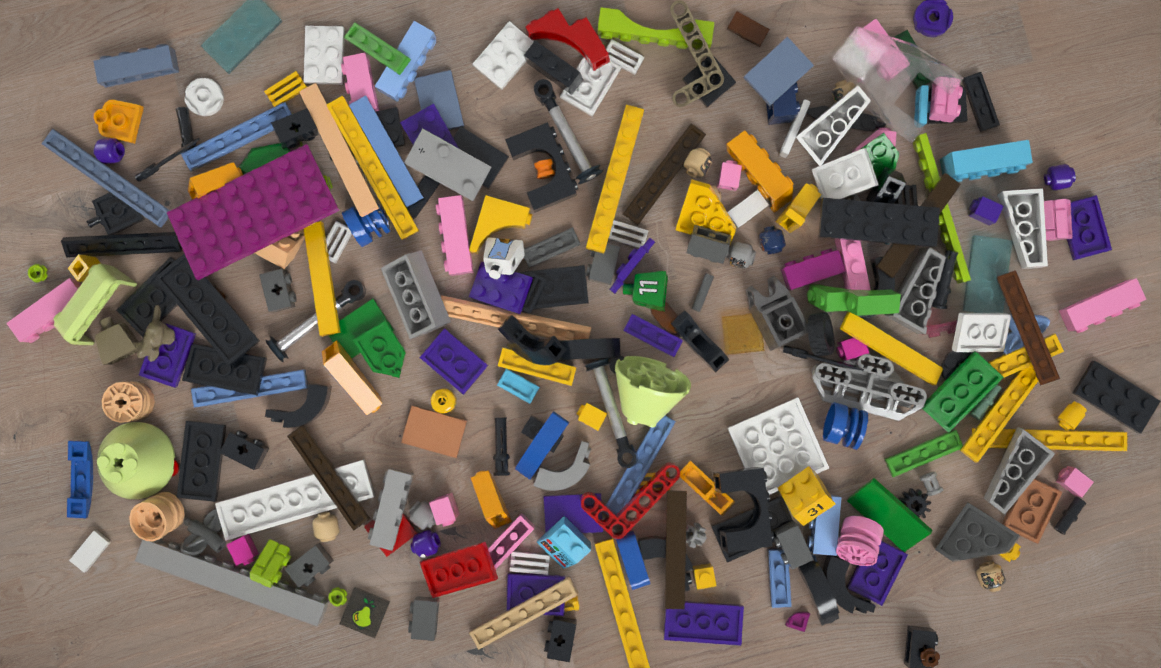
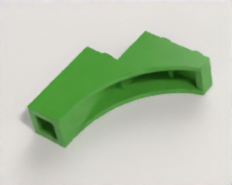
[807,284,901,316]

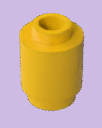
[1057,401,1087,431]

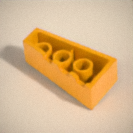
[726,130,794,213]

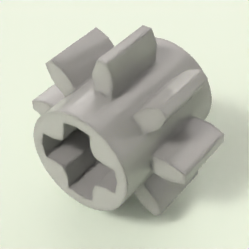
[686,523,707,548]

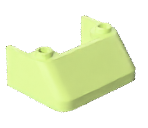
[54,264,137,345]

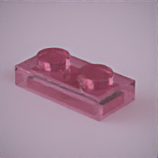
[922,320,958,338]

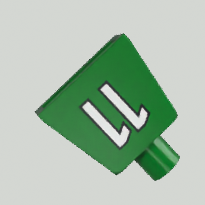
[623,271,668,311]

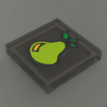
[339,587,390,638]

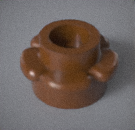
[920,648,940,668]

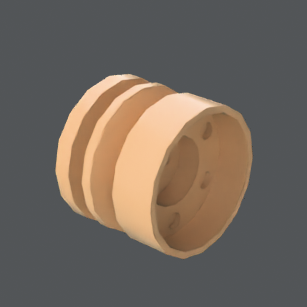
[102,381,155,423]
[129,492,185,541]

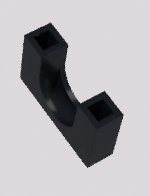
[505,122,579,213]
[713,467,774,553]

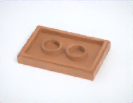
[401,405,467,458]
[1002,479,1062,544]

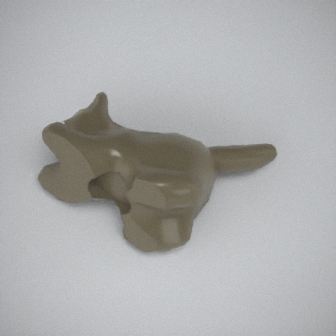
[133,305,175,362]

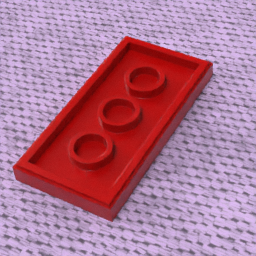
[420,541,499,598]

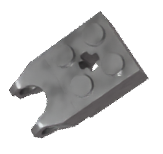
[745,276,808,351]

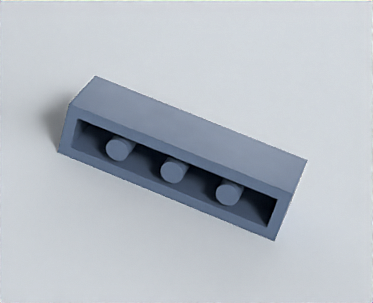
[93,44,179,88]

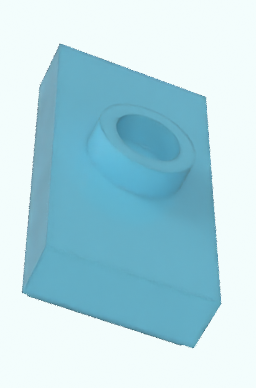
[914,85,930,128]
[497,368,540,404]

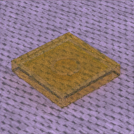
[722,314,764,355]

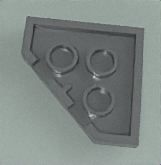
[935,502,1020,562]

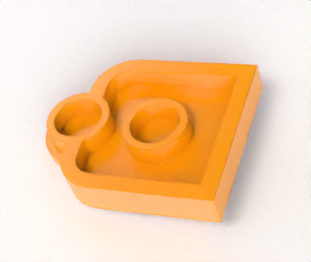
[94,100,144,144]

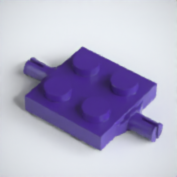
[609,238,656,294]

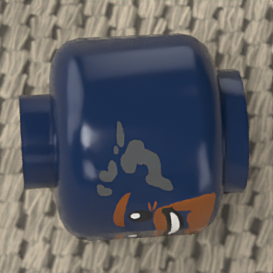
[759,226,786,255]

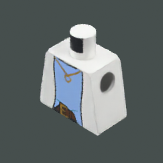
[484,237,525,279]

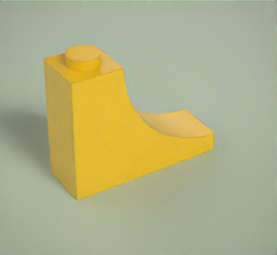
[775,183,822,233]
[469,195,533,254]

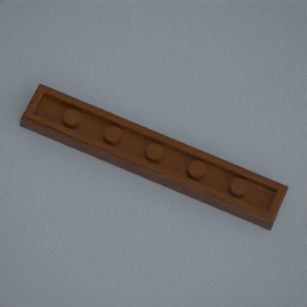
[996,270,1060,386]

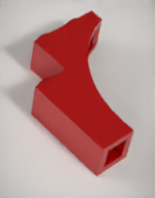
[525,8,610,71]

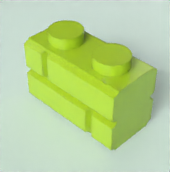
[250,539,292,588]

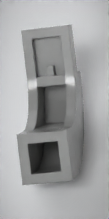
[534,440,591,491]

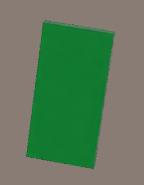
[922,351,1004,433]
[847,478,932,552]

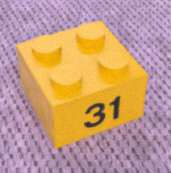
[777,466,835,526]

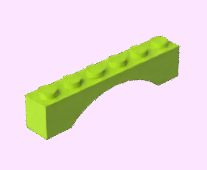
[597,7,715,50]

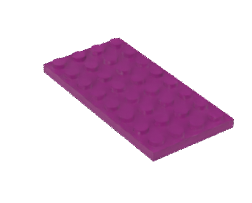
[167,144,340,280]

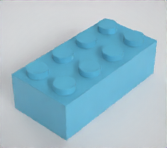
[940,140,1033,182]

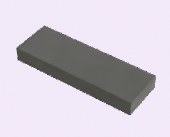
[524,227,581,268]

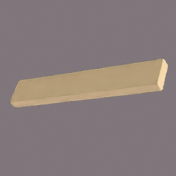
[469,577,579,650]

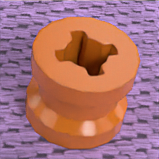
[534,159,555,179]

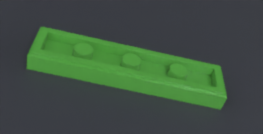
[344,22,411,75]
[884,429,963,477]

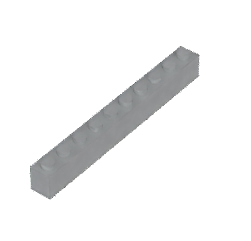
[135,538,329,626]

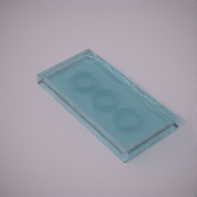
[201,0,283,74]
[963,235,1013,313]

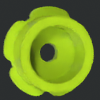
[28,264,48,283]
[328,587,347,607]

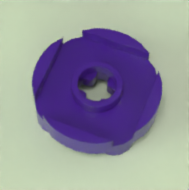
[913,0,953,37]

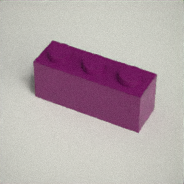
[780,248,846,291]

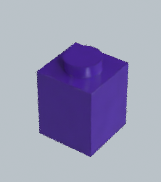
[969,196,1004,226]

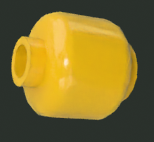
[431,388,457,413]

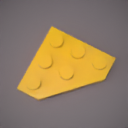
[675,179,736,245]

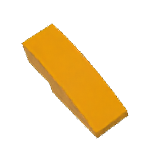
[680,461,735,516]

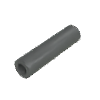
[691,273,714,312]

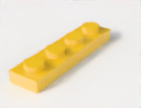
[988,333,1064,377]
[498,348,577,386]

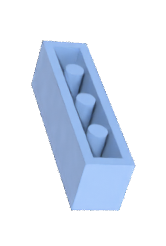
[375,21,436,102]

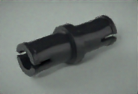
[1054,497,1087,535]

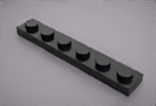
[61,232,182,258]

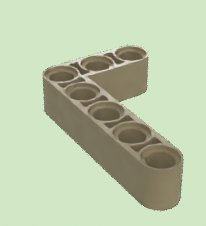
[670,0,724,107]

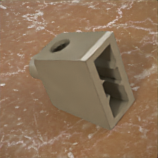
[95,317,139,365]

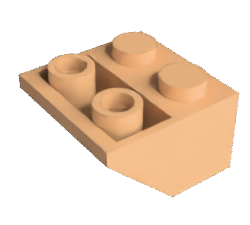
[255,230,305,269]

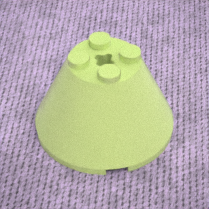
[615,356,691,427]
[97,422,175,499]

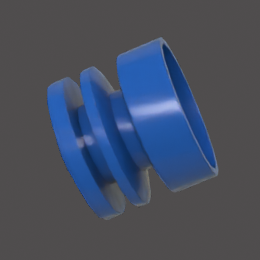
[342,202,391,247]
[822,402,868,450]

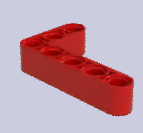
[580,462,680,539]

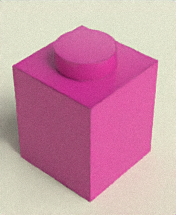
[836,337,869,361]
[226,534,259,566]

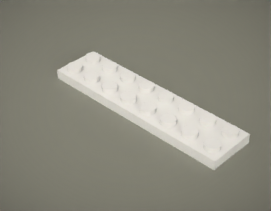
[215,459,375,541]

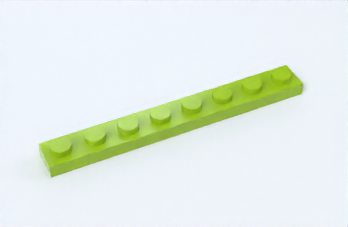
[913,133,971,284]

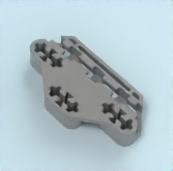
[811,354,927,421]

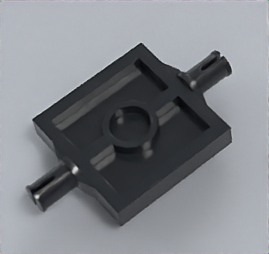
[86,192,148,235]

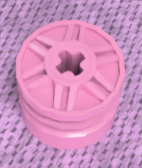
[836,516,884,566]

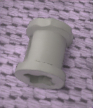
[919,472,944,496]

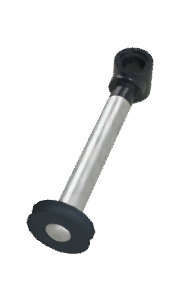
[534,79,603,184]
[265,280,366,362]
[583,358,638,468]

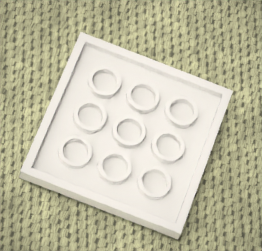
[727,397,829,494]

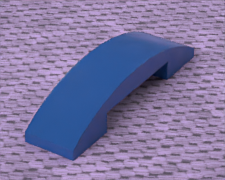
[515,411,570,480]
[67,441,93,518]

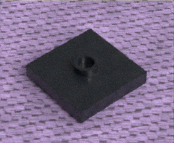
[682,57,736,108]

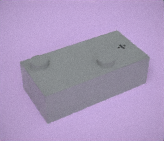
[404,128,492,201]
[381,251,451,339]

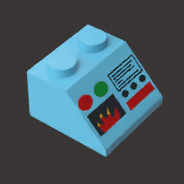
[537,516,591,569]

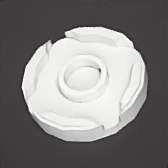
[185,78,224,116]

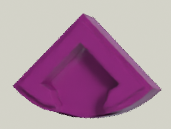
[785,611,810,632]

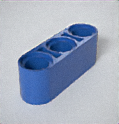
[616,531,650,590]

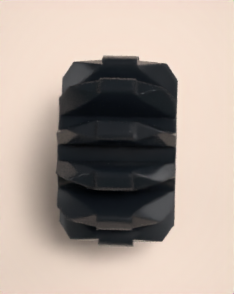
[898,488,931,519]

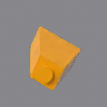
[187,162,243,200]
[471,470,512,529]

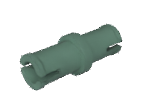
[970,385,1002,421]

